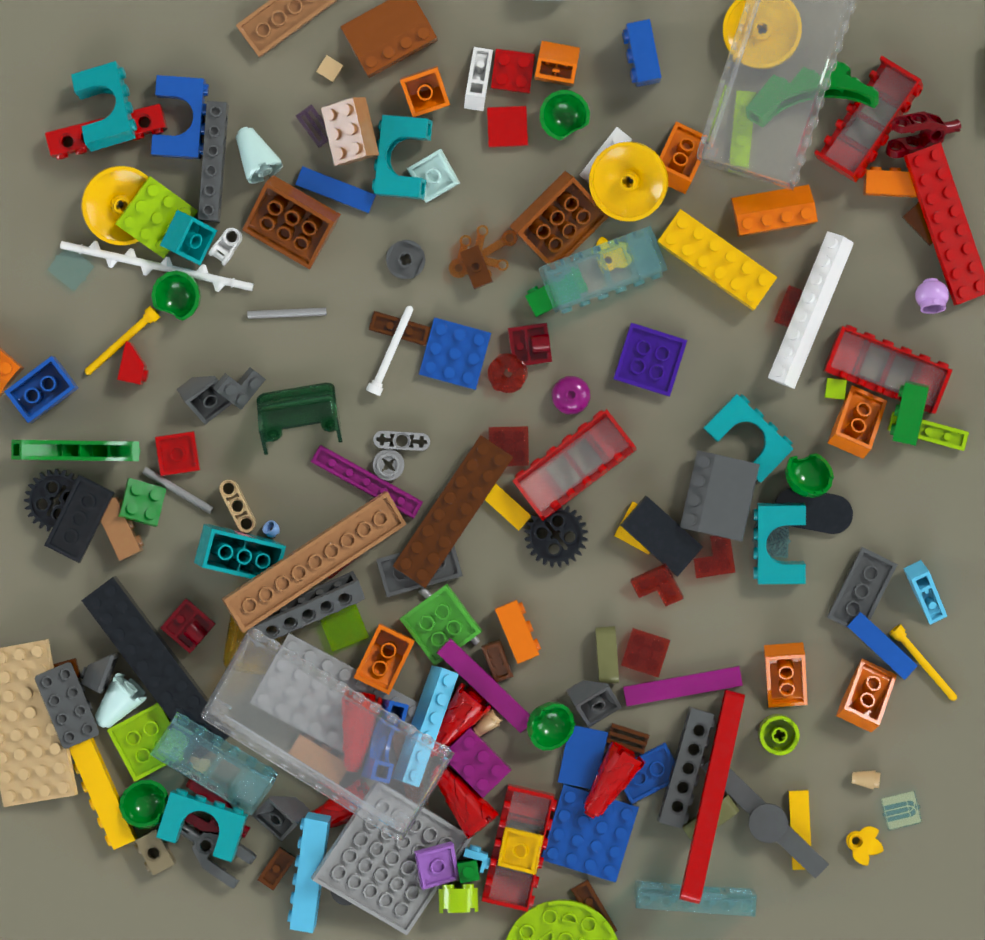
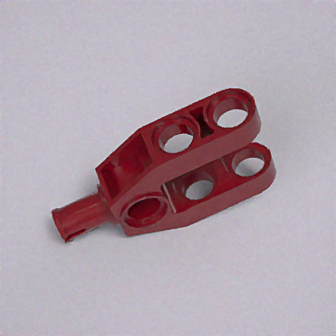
[885,111,961,158]
[185,777,251,838]

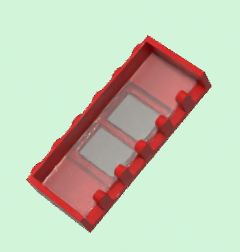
[814,56,923,183]
[823,324,953,414]
[512,409,637,521]
[481,783,557,912]

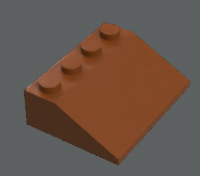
[340,0,438,78]
[509,171,609,271]
[242,175,341,269]

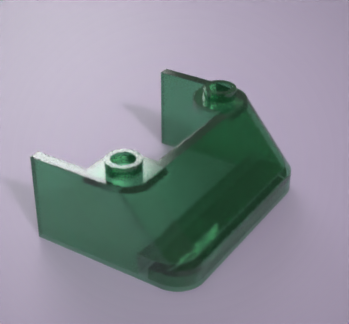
[257,383,343,455]

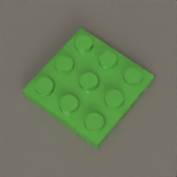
[400,584,482,666]

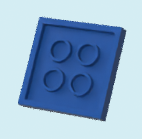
[419,317,491,390]

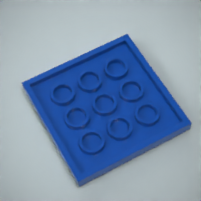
[541,784,639,883]

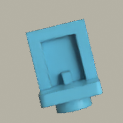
[463,844,491,873]

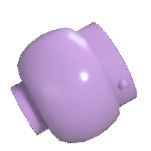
[915,278,949,314]

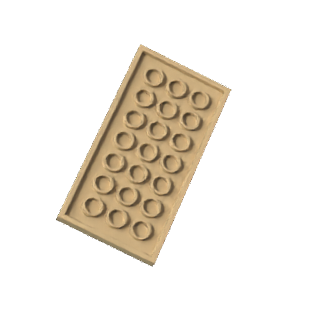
[0,639,78,807]

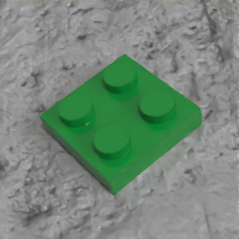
[118,478,166,527]

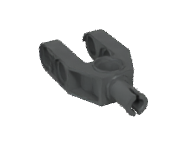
[180,823,257,889]

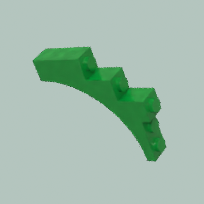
[746,59,879,128]
[11,440,140,461]

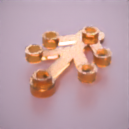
[449,225,517,278]

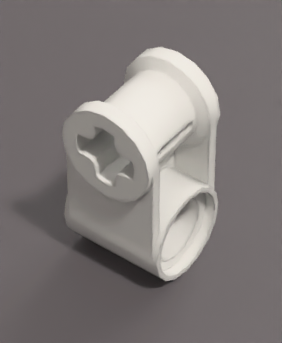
[208,228,242,266]

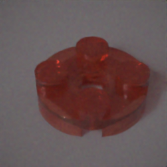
[488,353,528,393]

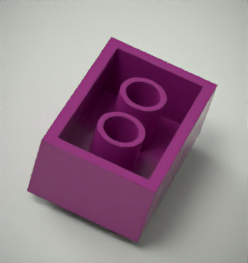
[441,727,511,798]

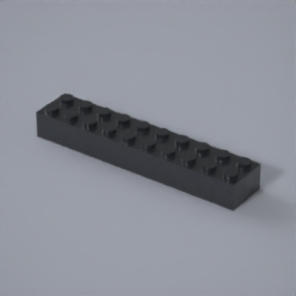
[81,576,234,758]

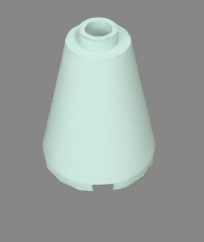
[236,127,283,184]
[95,673,147,728]

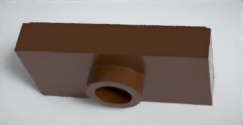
[460,245,493,289]
[481,639,513,682]

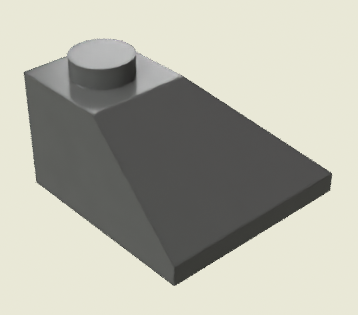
[177,376,232,424]
[80,652,120,693]
[566,680,622,728]
[252,796,310,842]

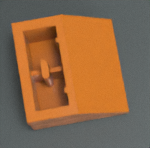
[534,41,580,87]

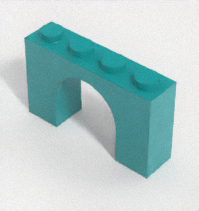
[71,61,137,152]
[372,115,433,200]
[703,394,793,483]
[753,503,806,584]
[156,788,248,862]

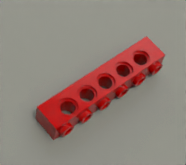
[45,104,168,160]

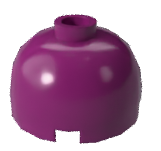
[552,376,590,415]

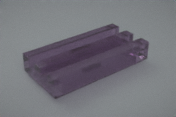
[296,104,329,148]

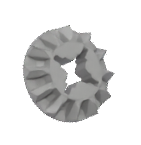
[373,449,404,481]

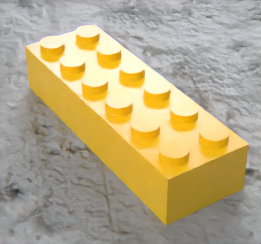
[657,209,777,311]

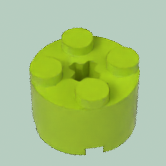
[758,714,800,755]
[438,884,479,913]

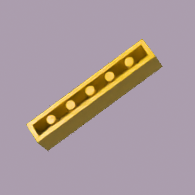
[69,738,137,850]

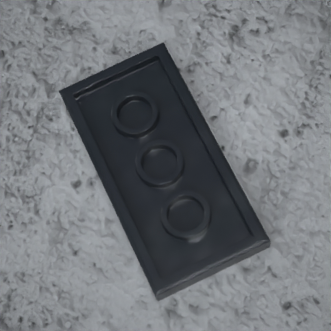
[44,475,115,563]
[620,495,703,577]

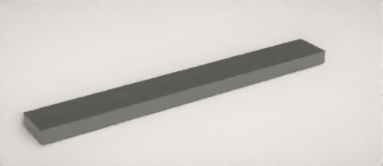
[702,760,829,879]

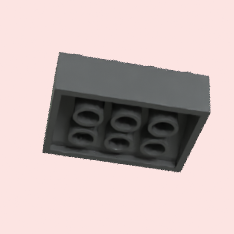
[680,450,760,542]

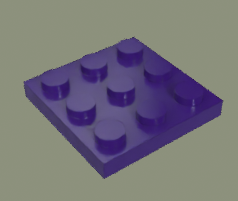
[613,323,687,397]

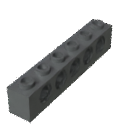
[198,101,229,223]
[249,571,365,647]
[657,706,716,829]

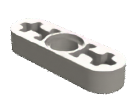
[373,431,430,451]

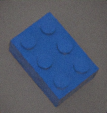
[622,19,662,87]
[4,356,79,423]

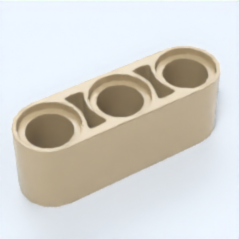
[219,480,256,533]

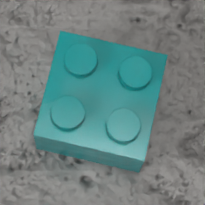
[160,210,218,265]

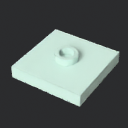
[407,149,460,203]

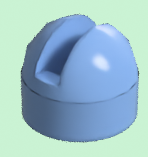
[262,520,280,538]

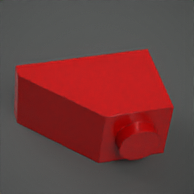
[117,341,149,385]

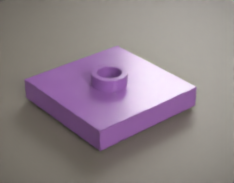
[414,841,460,890]

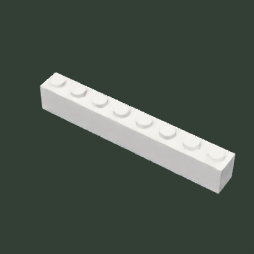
[768,231,854,389]

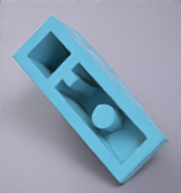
[903,560,947,625]

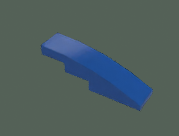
[847,612,918,680]

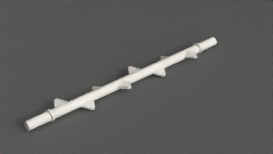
[60,240,254,292]

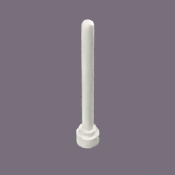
[366,306,413,396]

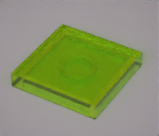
[320,604,369,652]

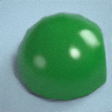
[539,90,590,140]
[151,270,201,321]
[785,453,834,498]
[527,702,575,750]
[119,780,168,829]

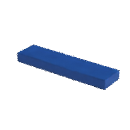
[295,166,376,213]

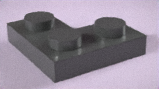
[213,367,266,410]

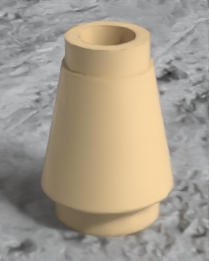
[473,709,503,737]
[852,770,881,790]

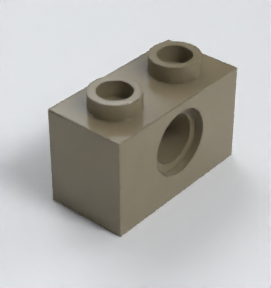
[135,827,177,875]

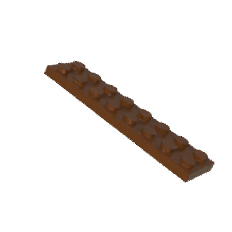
[393,435,513,588]

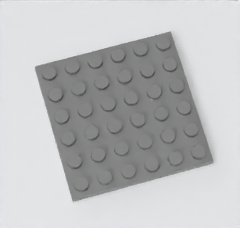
[311,780,473,935]

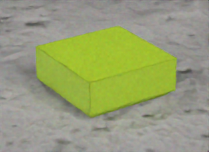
[824,378,847,400]

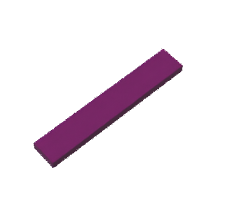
[311,445,423,519]
[436,638,530,733]
[623,666,743,706]

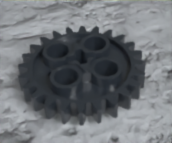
[24,469,77,532]
[524,506,588,568]

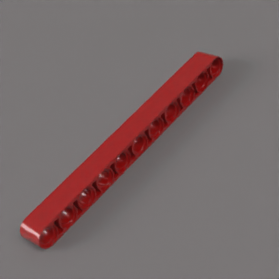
[679,690,745,904]

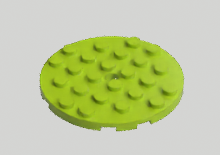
[506,899,618,940]

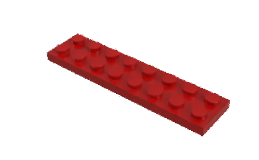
[904,142,985,305]

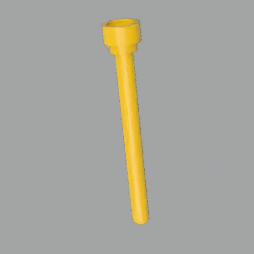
[84,306,161,375]
[889,624,957,701]

